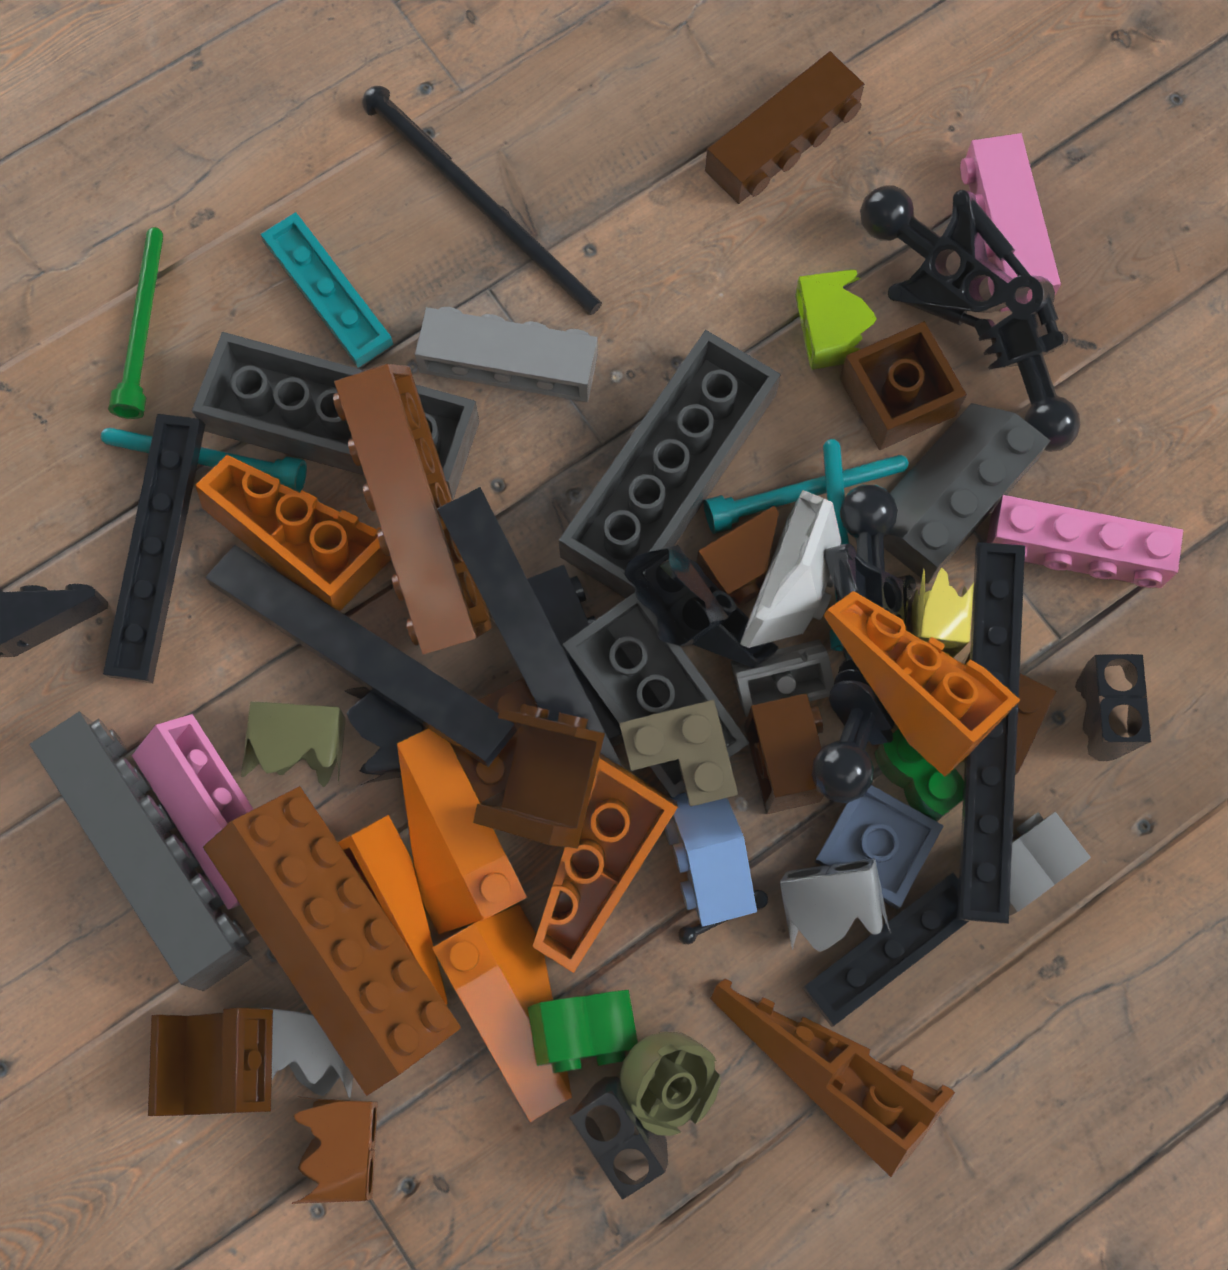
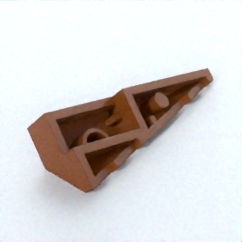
[710,979,955,1177]

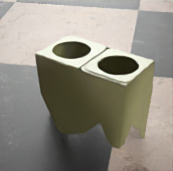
[241,701,346,787]

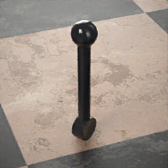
[678,890,768,945]

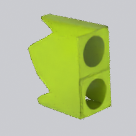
[795,269,877,370]

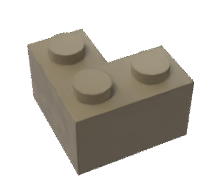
[619,700,738,807]

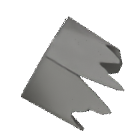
[780,858,891,952]
[262,1007,354,1100]

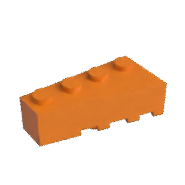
[195,455,391,612]
[532,753,678,973]

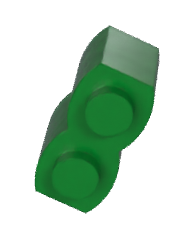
[874,729,964,821]
[528,990,638,1074]

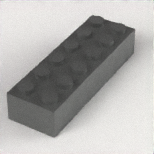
[559,330,781,598]
[192,332,480,500]
[29,711,252,991]

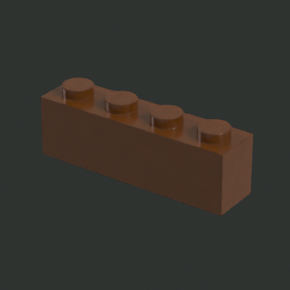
[705,51,865,204]

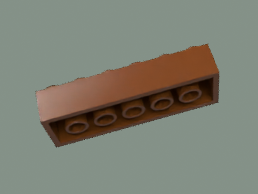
[333,364,493,655]
[203,786,461,1096]

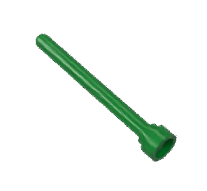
[108,227,163,419]

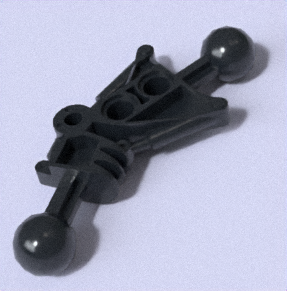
[860,185,1080,452]
[811,484,916,803]

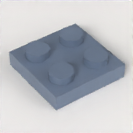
[814,785,944,909]

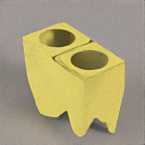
[909,568,974,658]

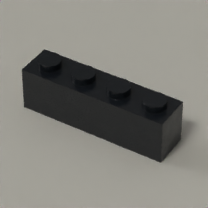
[527,565,624,747]

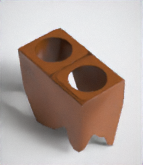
[292,1096,378,1204]

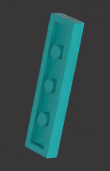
[260,212,394,368]

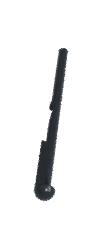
[362,86,602,315]

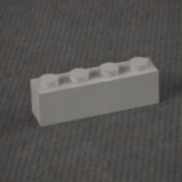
[415,307,598,402]

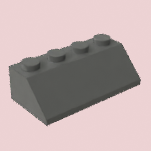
[883,403,1051,584]
[563,593,749,798]

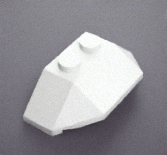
[740,490,841,648]

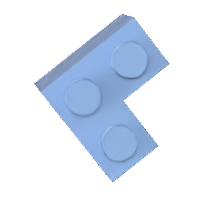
[665,792,757,927]

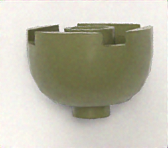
[620,1031,721,1136]

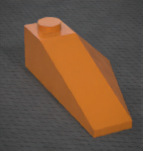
[823,591,1020,777]
[397,728,527,934]
[337,815,448,1005]
[432,905,572,1123]

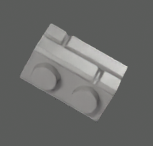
[730,639,834,717]

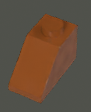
[696,506,779,605]

